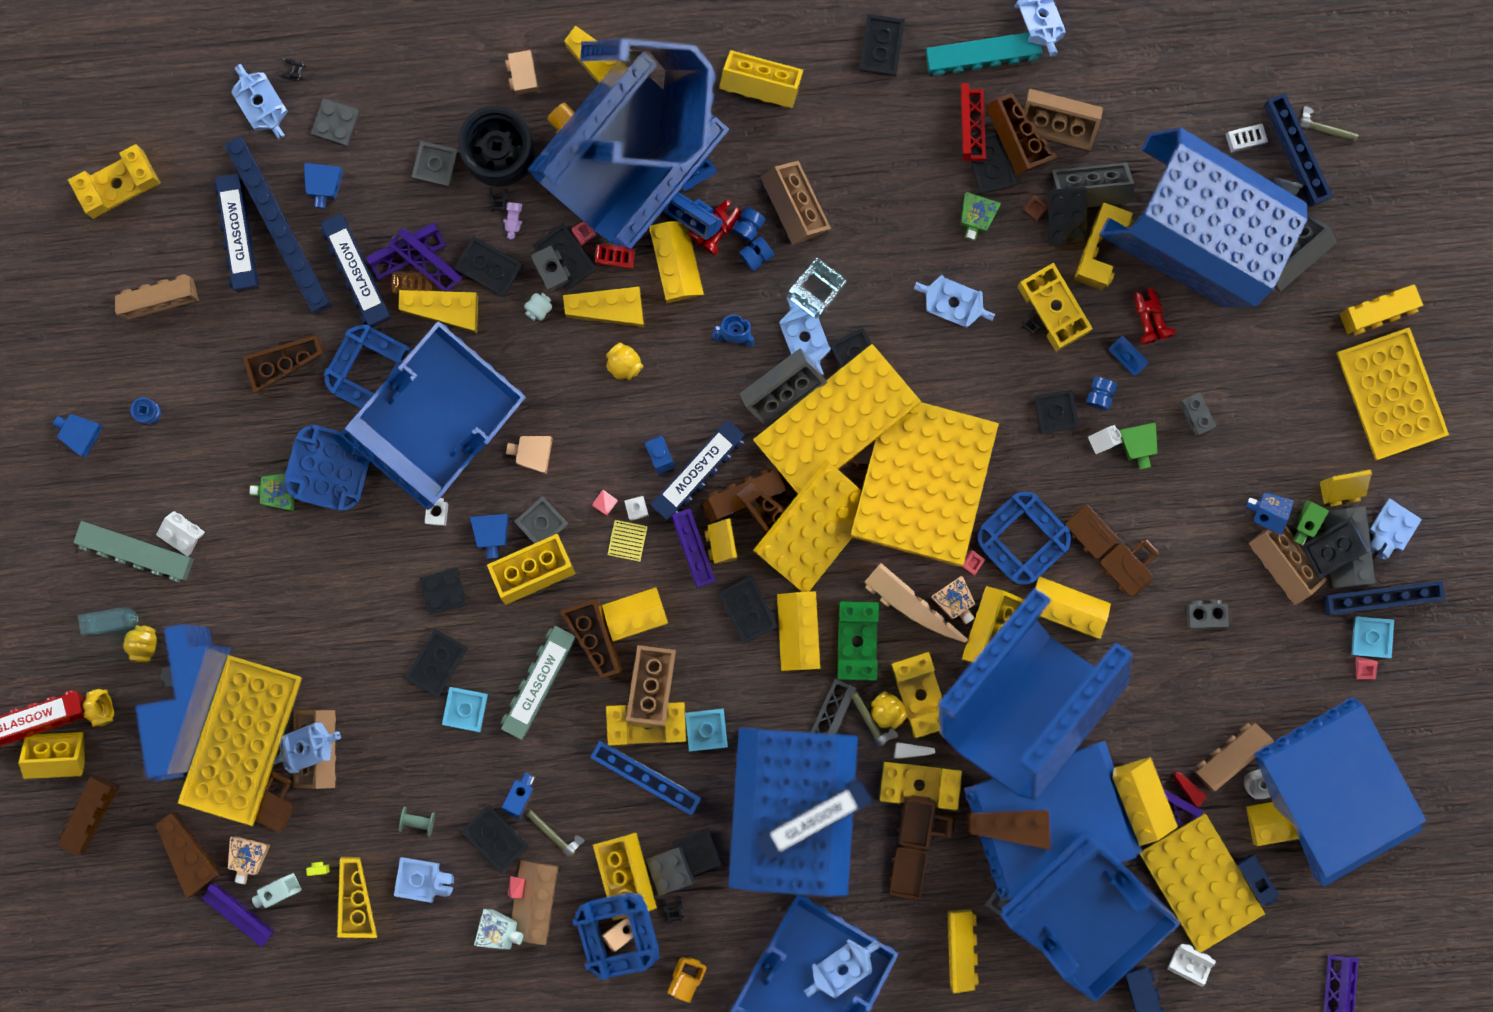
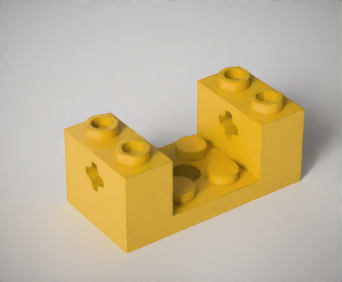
[68,144,160,219]
[1073,203,1134,291]
[1017,263,1093,352]
[890,652,942,738]
[606,702,686,745]
[879,761,962,810]

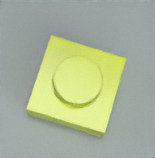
[306,862,330,876]

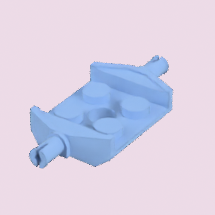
[1015,0,1066,56]
[231,64,288,140]
[914,275,995,328]
[779,295,831,375]
[274,723,341,773]
[804,939,880,999]

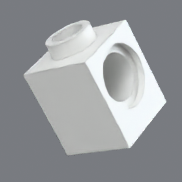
[1088,425,1123,454]
[625,496,649,521]
[425,498,448,526]

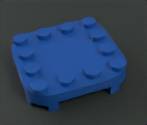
[284,425,369,511]

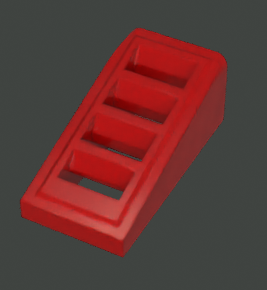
[595,244,635,269]
[1172,771,1207,808]

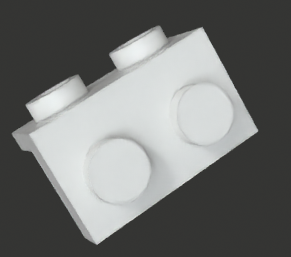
[156,511,205,556]
[1167,944,1216,987]

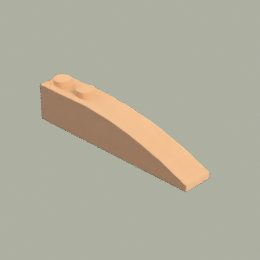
[864,563,968,643]

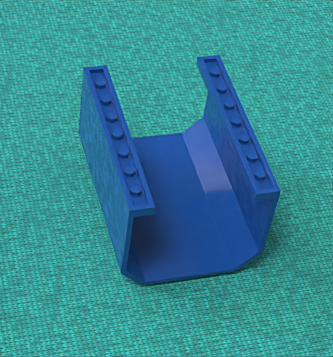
[580,39,715,168]
[527,51,729,249]
[1099,127,1307,308]
[938,588,1132,800]
[729,727,858,896]

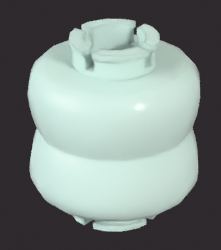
[524,293,552,321]

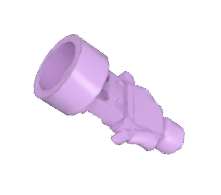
[503,202,522,240]

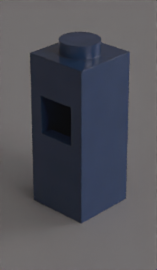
[1236,854,1279,906]

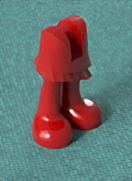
[687,199,742,256]
[1134,287,1176,345]

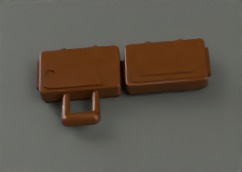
[1065,505,1159,597]
[255,771,294,832]
[888,795,955,900]

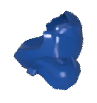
[711,315,754,347]

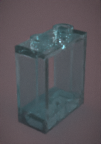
[787,258,847,319]
[78,607,138,636]

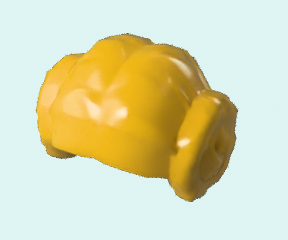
[606,343,643,380]
[123,625,157,663]
[82,689,114,727]
[871,691,908,729]

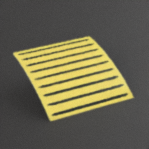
[608,520,648,561]

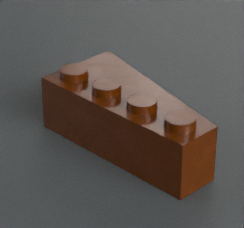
[986,93,1057,176]
[243,335,325,394]
[700,469,786,525]
[737,483,786,534]
[559,599,623,679]
[58,776,120,856]
[967,809,1051,850]
[156,812,222,899]

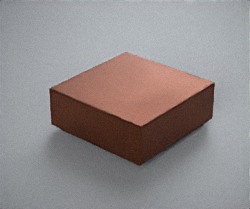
[1022,195,1047,222]

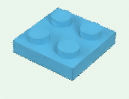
[1351,616,1394,658]
[442,687,488,732]
[685,709,728,751]

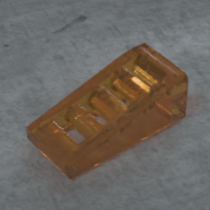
[392,272,432,293]

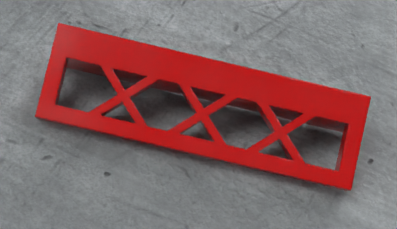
[961,83,986,161]

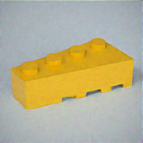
[564,26,617,84]
[1340,284,1423,336]
[563,287,644,328]
[399,290,478,334]
[337,857,377,938]

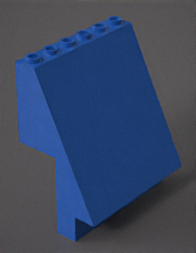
[339,321,526,510]
[136,625,232,781]
[1254,697,1426,887]
[964,741,1142,901]
[1000,830,1181,1002]
[729,894,899,1012]

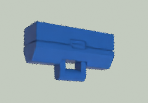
[663,192,723,240]

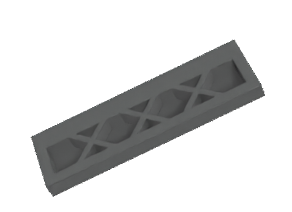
[810,679,856,735]

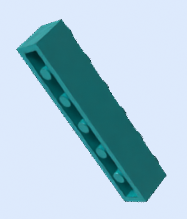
[925,32,1043,76]

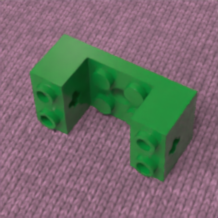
[837,602,879,681]

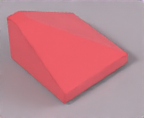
[572,221,597,247]
[592,490,618,516]
[962,550,985,576]
[1356,656,1378,679]
[508,876,525,898]

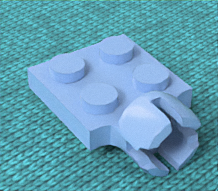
[1369,498,1422,560]
[394,857,454,903]

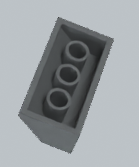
[1052,163,1134,208]
[1274,213,1337,292]
[740,348,827,428]
[1323,506,1375,588]

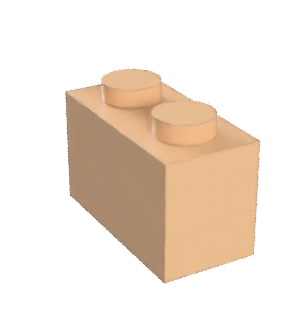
[506,50,538,95]

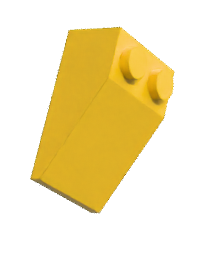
[1320,470,1372,507]
[705,519,737,564]

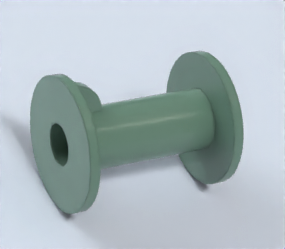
[399,806,435,837]

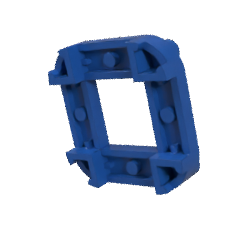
[324,324,412,408]
[976,492,1071,585]
[573,892,659,980]

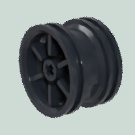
[458,105,535,187]

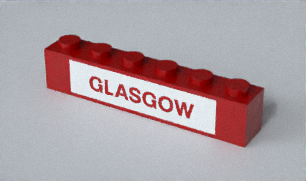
[0,691,85,746]

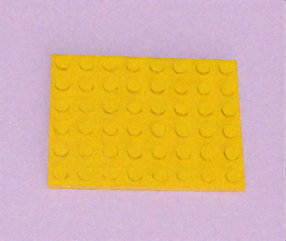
[850,402,999,567]

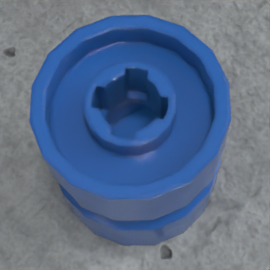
[731,206,766,242]
[739,236,775,272]
[1086,377,1118,410]
[130,397,161,425]

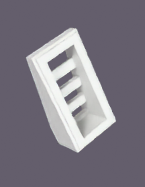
[1226,124,1268,153]
[894,742,935,758]

